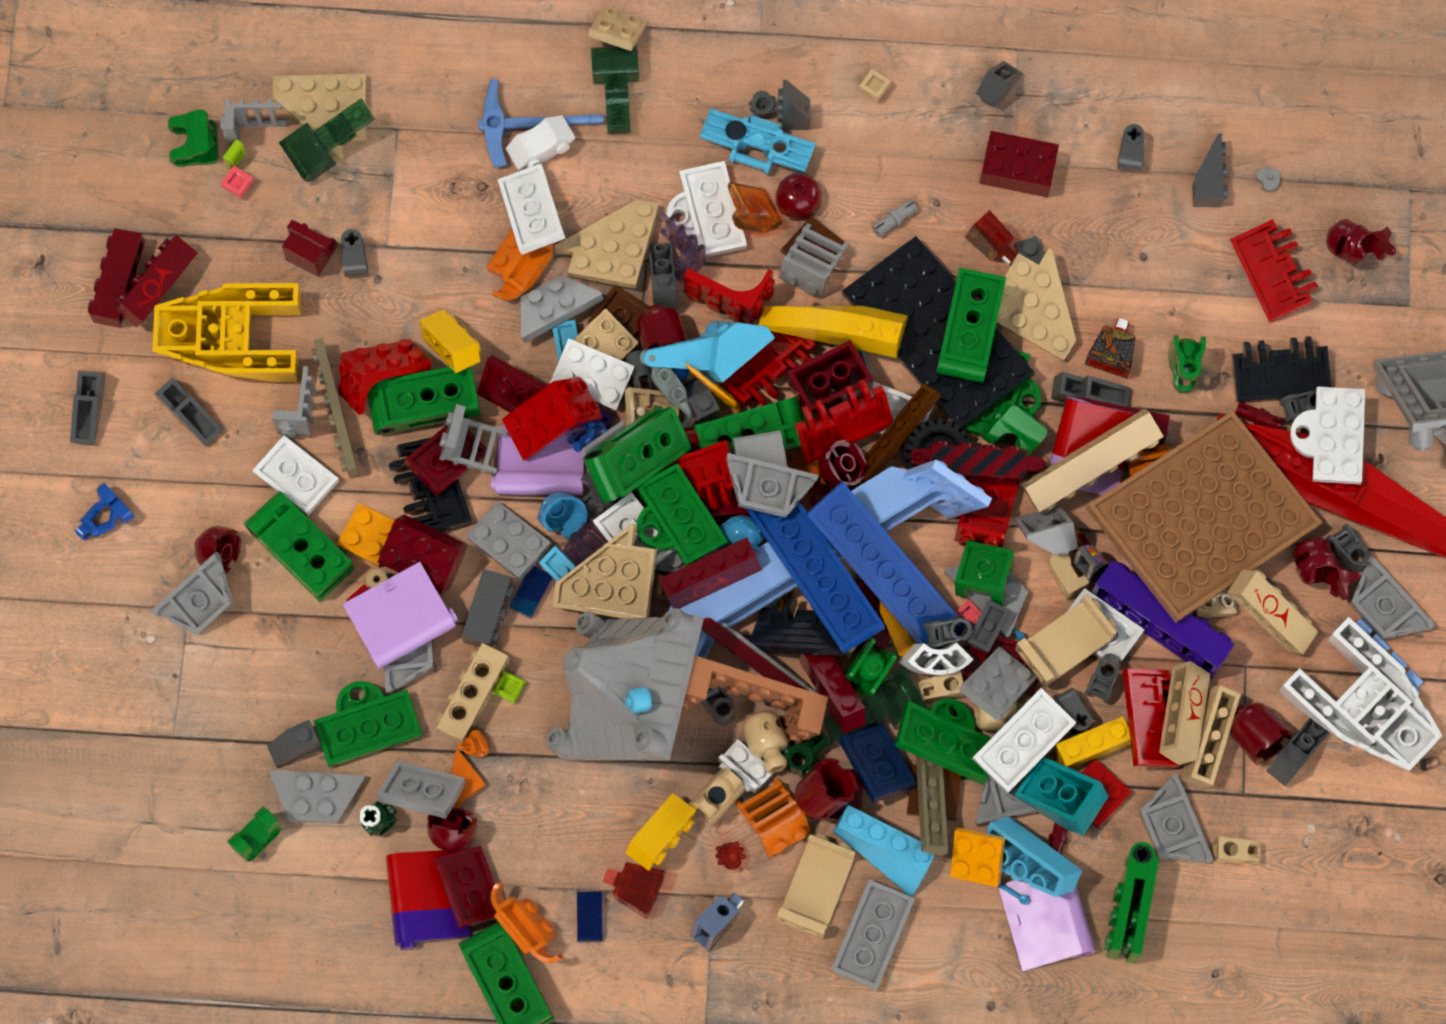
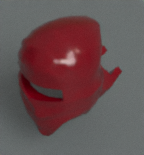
[1326,219,1397,265]
[1293,538,1359,600]

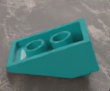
[1014,757,1109,836]

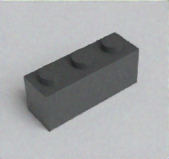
[461,569,515,647]

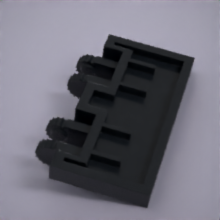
[1232,336,1331,402]
[389,437,472,532]
[749,596,842,656]

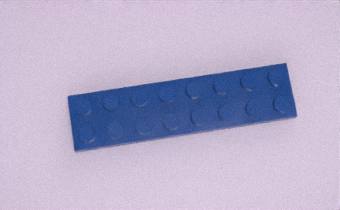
[805,482,964,649]
[746,501,885,654]

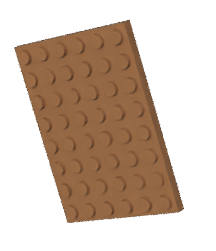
[1086,411,1322,623]

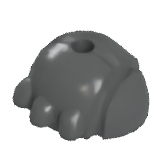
[748,91,777,117]

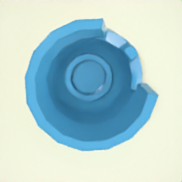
[537,492,588,540]
[718,515,764,550]

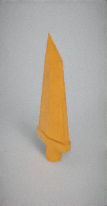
[683,362,742,412]
[880,602,917,659]

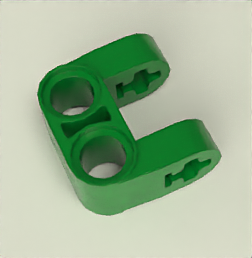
[227,806,281,862]

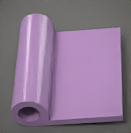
[491,426,585,496]
[342,562,458,670]
[999,880,1096,972]

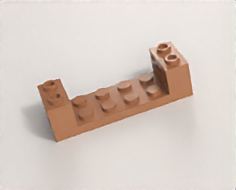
[682,656,828,744]

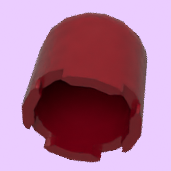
[637,304,688,351]
[1230,702,1293,765]
[795,758,858,820]

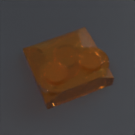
[727,182,783,233]

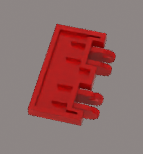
[1230,219,1318,323]
[719,331,817,407]
[794,379,893,464]
[652,440,734,510]
[1123,668,1181,768]

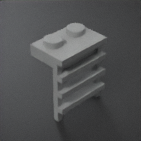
[220,99,287,147]
[778,223,849,299]
[272,366,317,438]
[439,404,507,474]

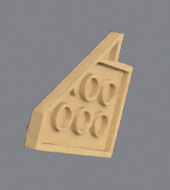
[273,73,366,160]
[554,200,660,289]
[997,248,1076,362]
[553,524,658,619]

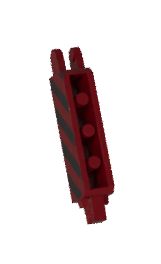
[910,441,1046,484]

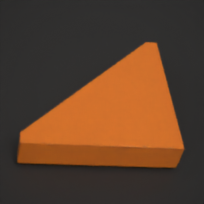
[452,749,486,808]

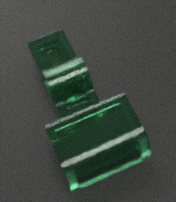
[591,45,639,134]
[279,98,376,182]
[823,667,927,744]

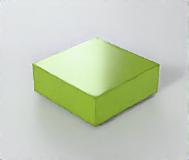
[223,139,246,169]
[492,671,526,705]

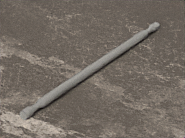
[721,622,816,693]

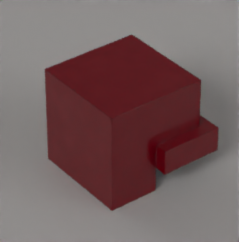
[282,220,338,277]

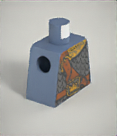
[690,893,744,952]

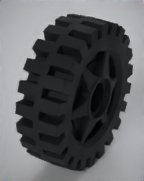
[901,419,972,470]

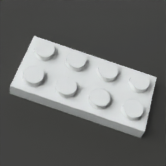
[497,163,566,255]
[972,688,1076,793]

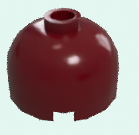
[776,173,822,221]
[818,440,867,488]
[195,526,241,574]
[427,808,477,853]

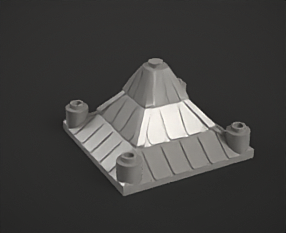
[1373,351,1446,451]
[547,608,704,761]

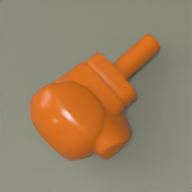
[457,730,490,758]

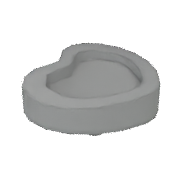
[1256,168,1280,192]

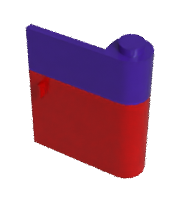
[386,850,471,950]

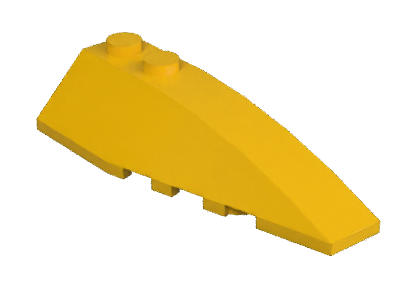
[759,306,908,358]

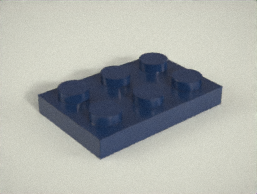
[839,722,917,803]

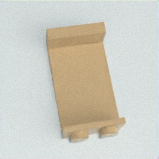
[1015,594,1117,688]
[776,834,856,939]

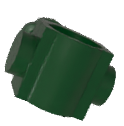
[781,731,832,778]
[359,801,398,837]

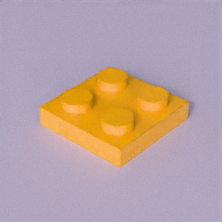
[336,503,394,568]
[950,827,1005,887]

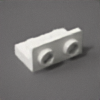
[718,740,774,795]

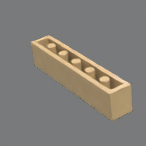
[1021,409,1164,512]

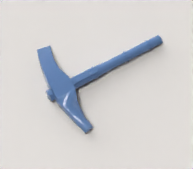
[478,79,604,168]

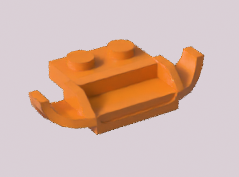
[486,230,554,301]
[491,881,564,963]

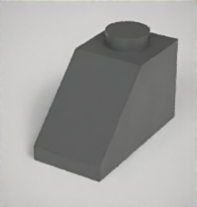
[975,61,1023,106]
[683,378,720,425]
[267,720,322,768]

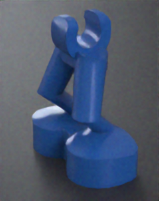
[75,483,135,541]

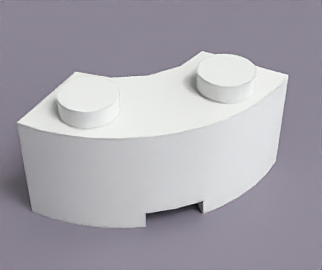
[506,115,576,171]
[899,643,974,675]

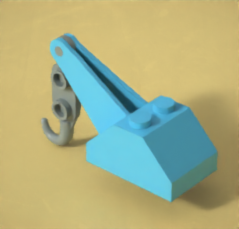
[640,320,775,429]

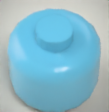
[624,687,652,713]

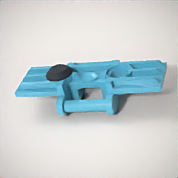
[699,108,816,175]

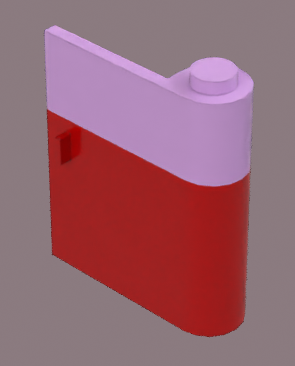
[1048,397,1136,495]

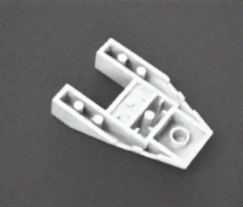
[1278,617,1442,771]

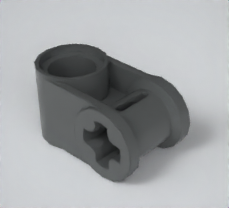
[1117,124,1145,171]
[341,229,368,277]
[1279,390,1316,425]
[1326,524,1369,572]
[922,616,972,648]
[1085,653,1121,704]
[701,687,734,725]
[1053,688,1092,736]

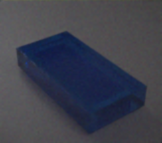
[509,566,553,619]
[577,891,603,943]

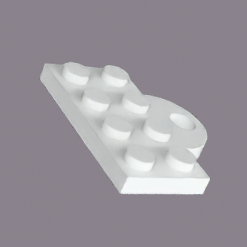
[667,161,747,259]
[1290,387,1365,484]

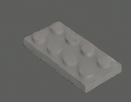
[831,879,915,991]

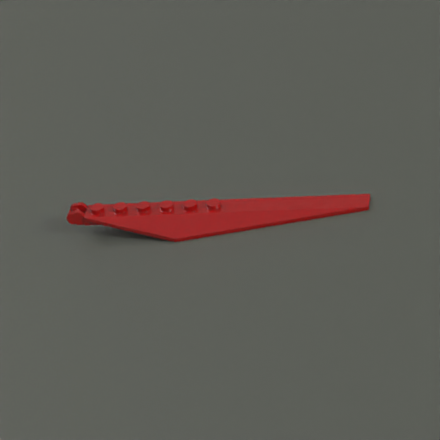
[1216,414,1446,558]

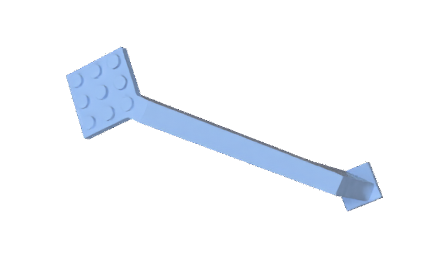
[669,460,992,658]

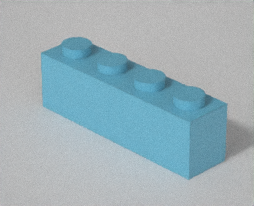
[832,805,935,897]
[986,816,1082,897]

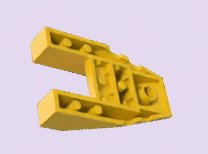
[152,283,302,382]

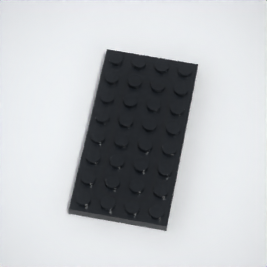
[842,236,1035,430]

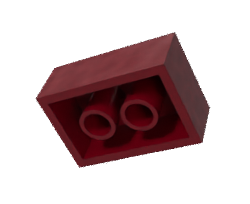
[979,131,1059,198]
[787,340,874,417]
[377,514,468,594]

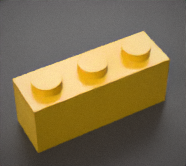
[419,309,481,373]
[1053,716,1131,769]
[625,793,696,871]

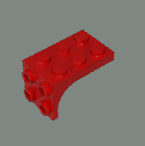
[684,268,775,324]
[338,339,431,415]
[502,377,602,461]
[954,480,1019,548]

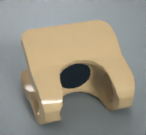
[689,767,745,827]

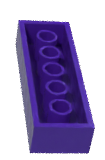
[1092,560,1234,680]

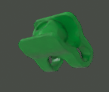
[168,109,218,167]
[1168,335,1206,393]
[982,400,1047,456]
[844,637,897,696]

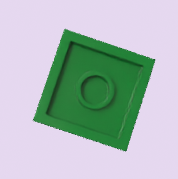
[955,540,1015,606]

